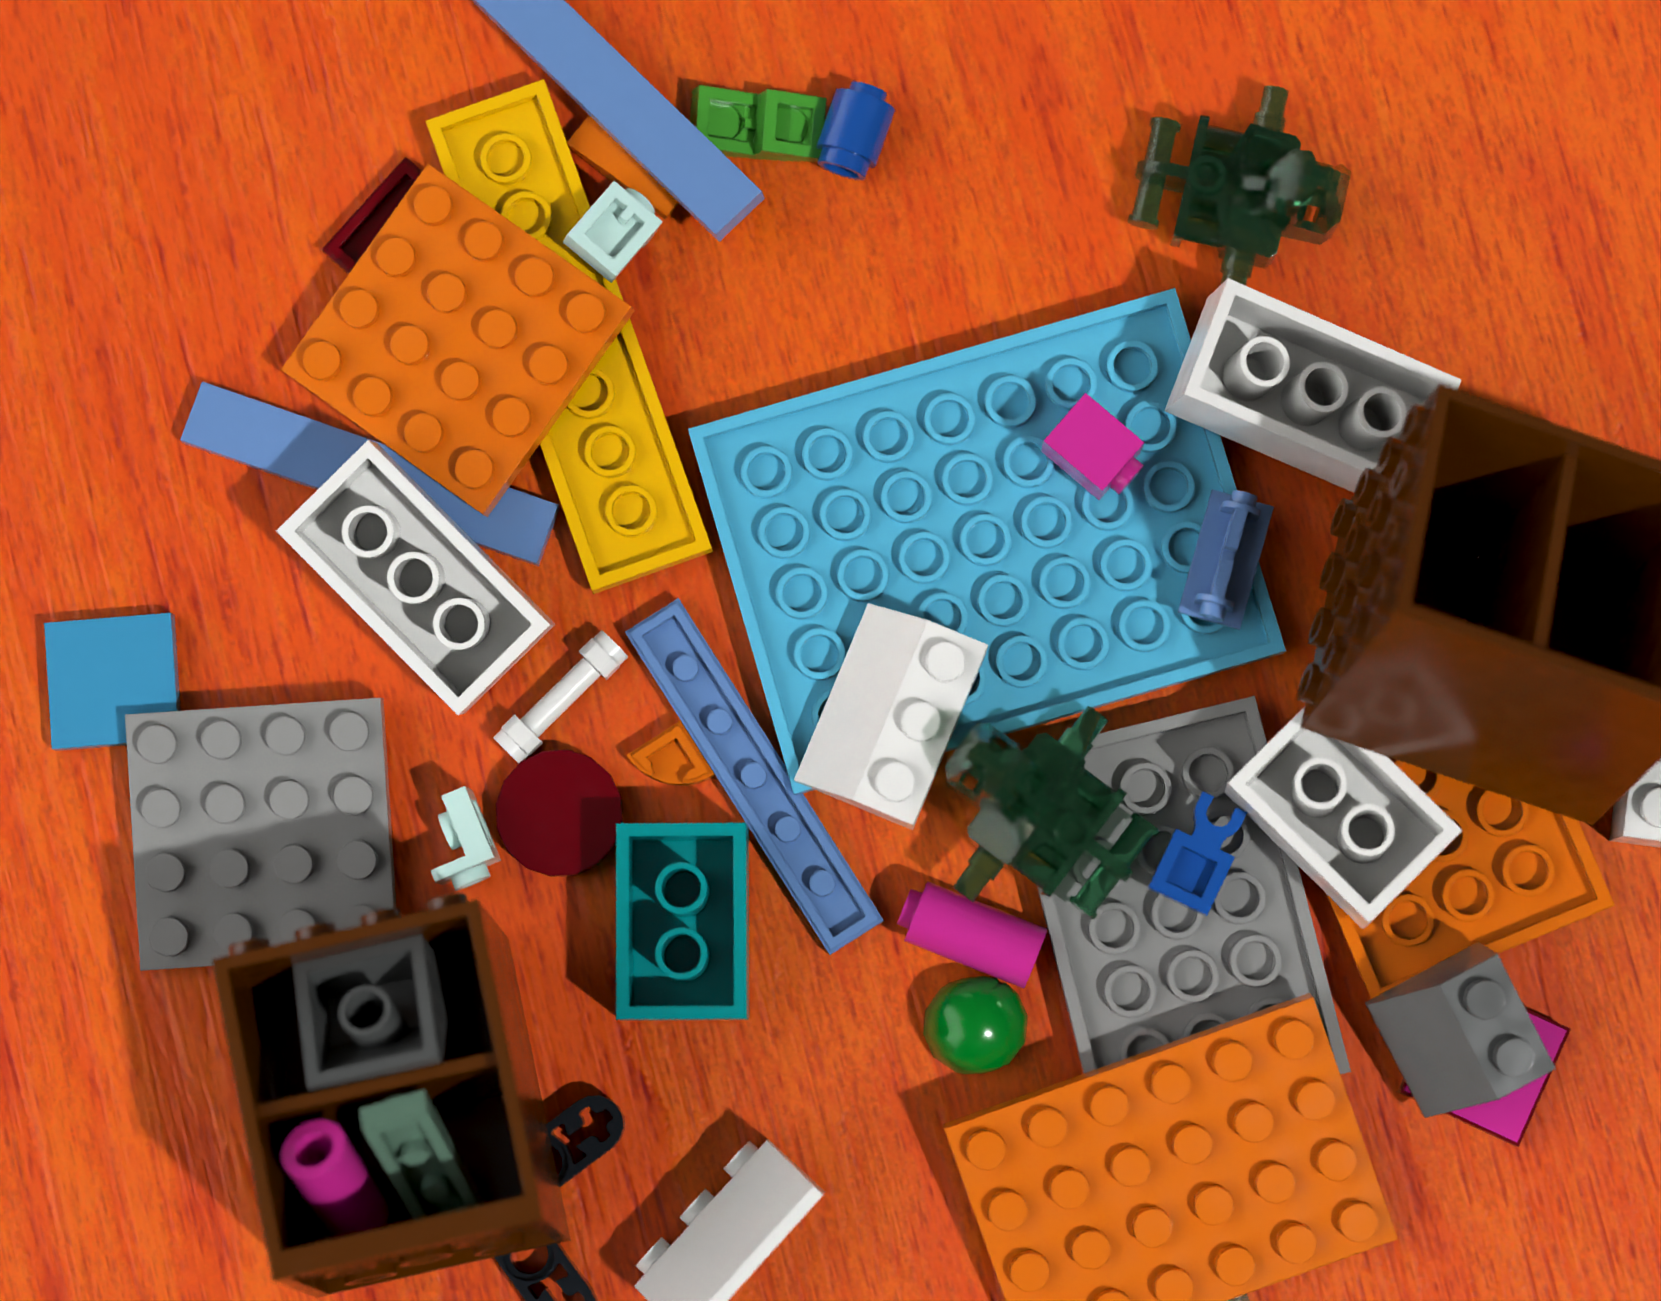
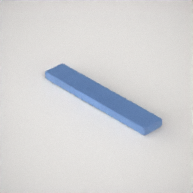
[472,0,765,242]
[180,381,560,567]
[625,598,884,955]

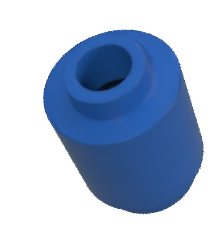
[816,81,895,180]

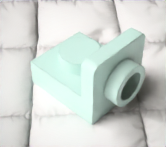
[563,181,663,283]
[430,786,501,891]

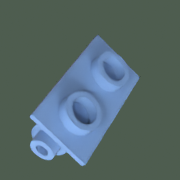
[1178,489,1274,630]

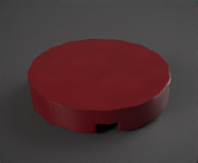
[496,749,623,877]

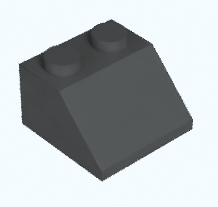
[292,934,450,1092]
[1365,942,1556,1118]

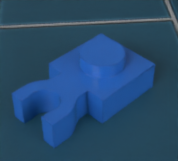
[1147,791,1247,917]

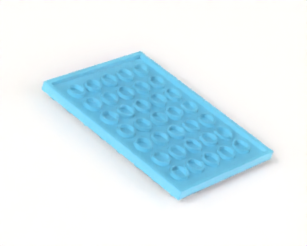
[688,288,1286,795]

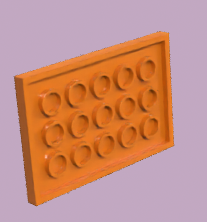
[943,993,1398,1301]

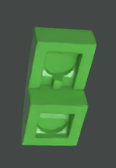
[690,85,826,162]

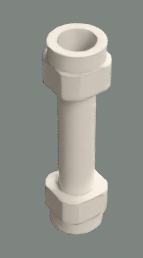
[493,630,628,763]

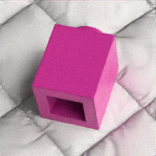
[1041,393,1144,500]

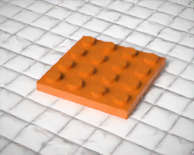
[281,164,635,517]
[1326,757,1615,999]

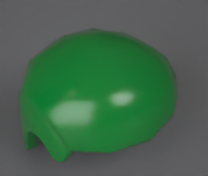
[923,976,1028,1075]

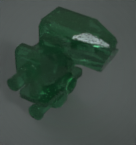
[1127,86,1351,286]
[945,706,1160,920]

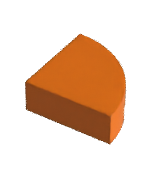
[627,721,715,786]

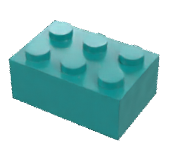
[616,823,749,1021]

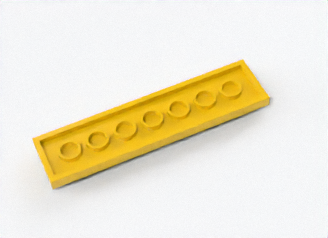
[426,79,713,594]

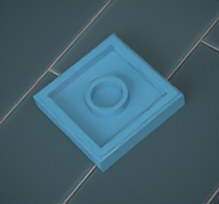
[44,613,181,751]

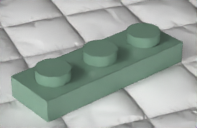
[359,1090,484,1221]

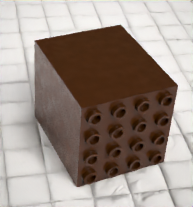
[1297,384,1661,825]
[212,893,571,1298]

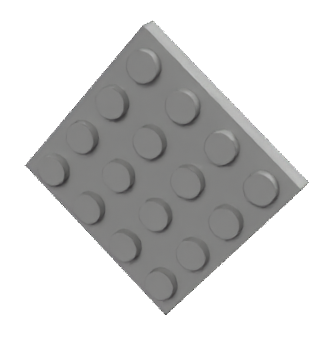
[125,698,397,971]

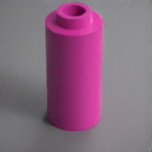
[897,882,1047,989]
[281,1120,389,1239]

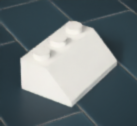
[794,603,988,830]
[634,1139,825,1301]

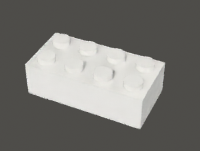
[1165,278,1461,493]
[276,440,555,715]

